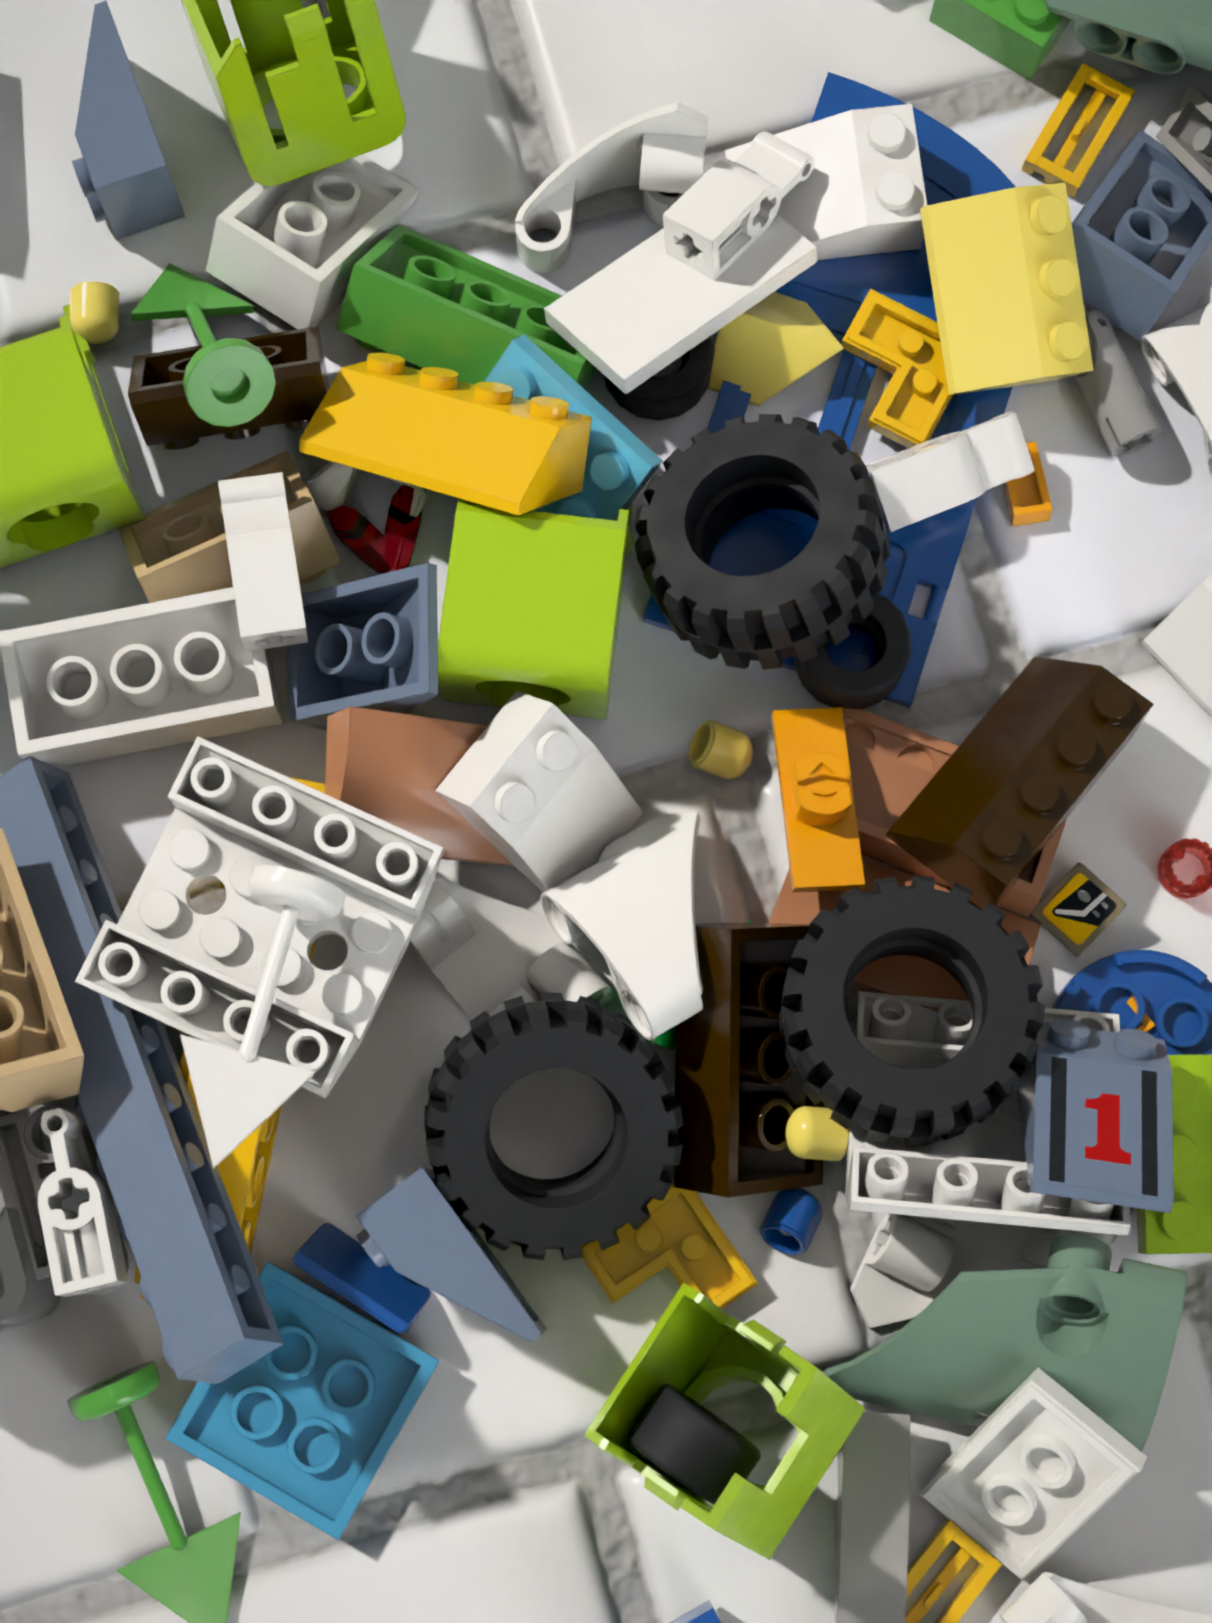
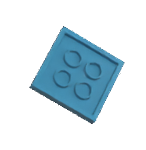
[165,1261,440,1540]

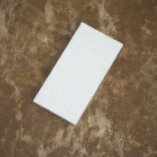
[544,214,817,394]

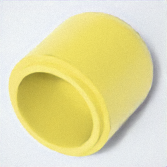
[69,281,120,344]
[688,720,753,780]
[785,1106,849,1162]

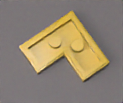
[841,289,954,448]
[581,1181,758,1309]

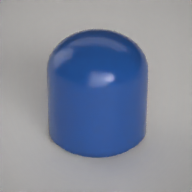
[759,1188,823,1255]

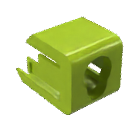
[181,0,406,186]
[0,304,146,569]
[438,498,634,720]
[584,1283,866,1560]

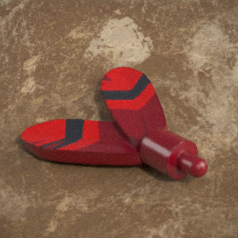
[329,485,422,574]

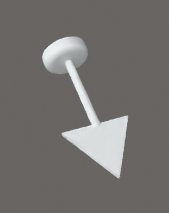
[180,865,346,1169]

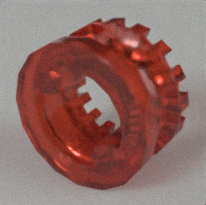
[1157,838,1212,899]

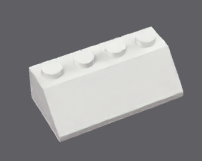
[0,587,283,767]

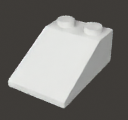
[724,104,927,260]
[205,155,419,329]
[435,691,643,892]

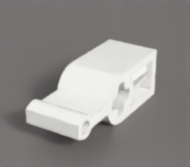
[663,131,814,281]
[866,411,1035,532]
[218,472,308,652]
[38,1108,129,1297]

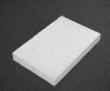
[919,1367,1147,1582]

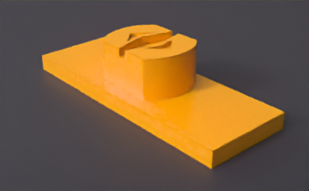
[771,707,865,893]

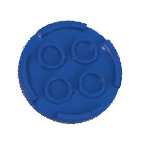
[1052,950,1212,1055]

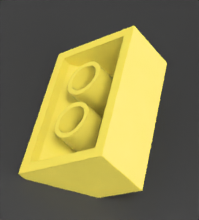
[920,183,1094,395]

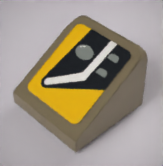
[1030,862,1127,957]

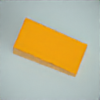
[1003,441,1053,527]

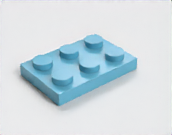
[484,334,663,521]

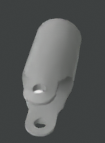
[1074,310,1163,456]

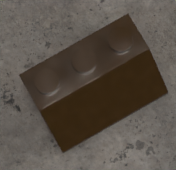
[128,326,330,450]

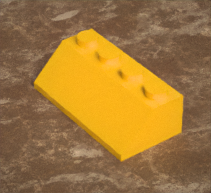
[299,353,592,516]

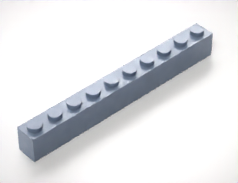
[0,756,284,1384]

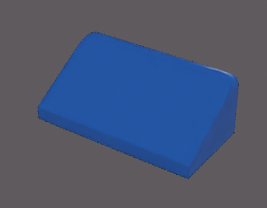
[292,1223,431,1334]

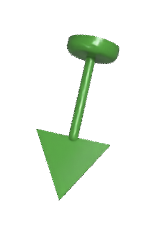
[131,263,276,427]
[67,1361,241,1623]

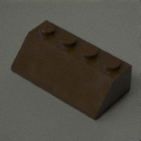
[886,656,1154,909]
[674,923,824,1198]

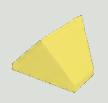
[708,292,844,407]

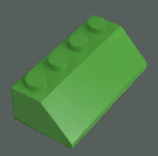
[336,224,597,391]

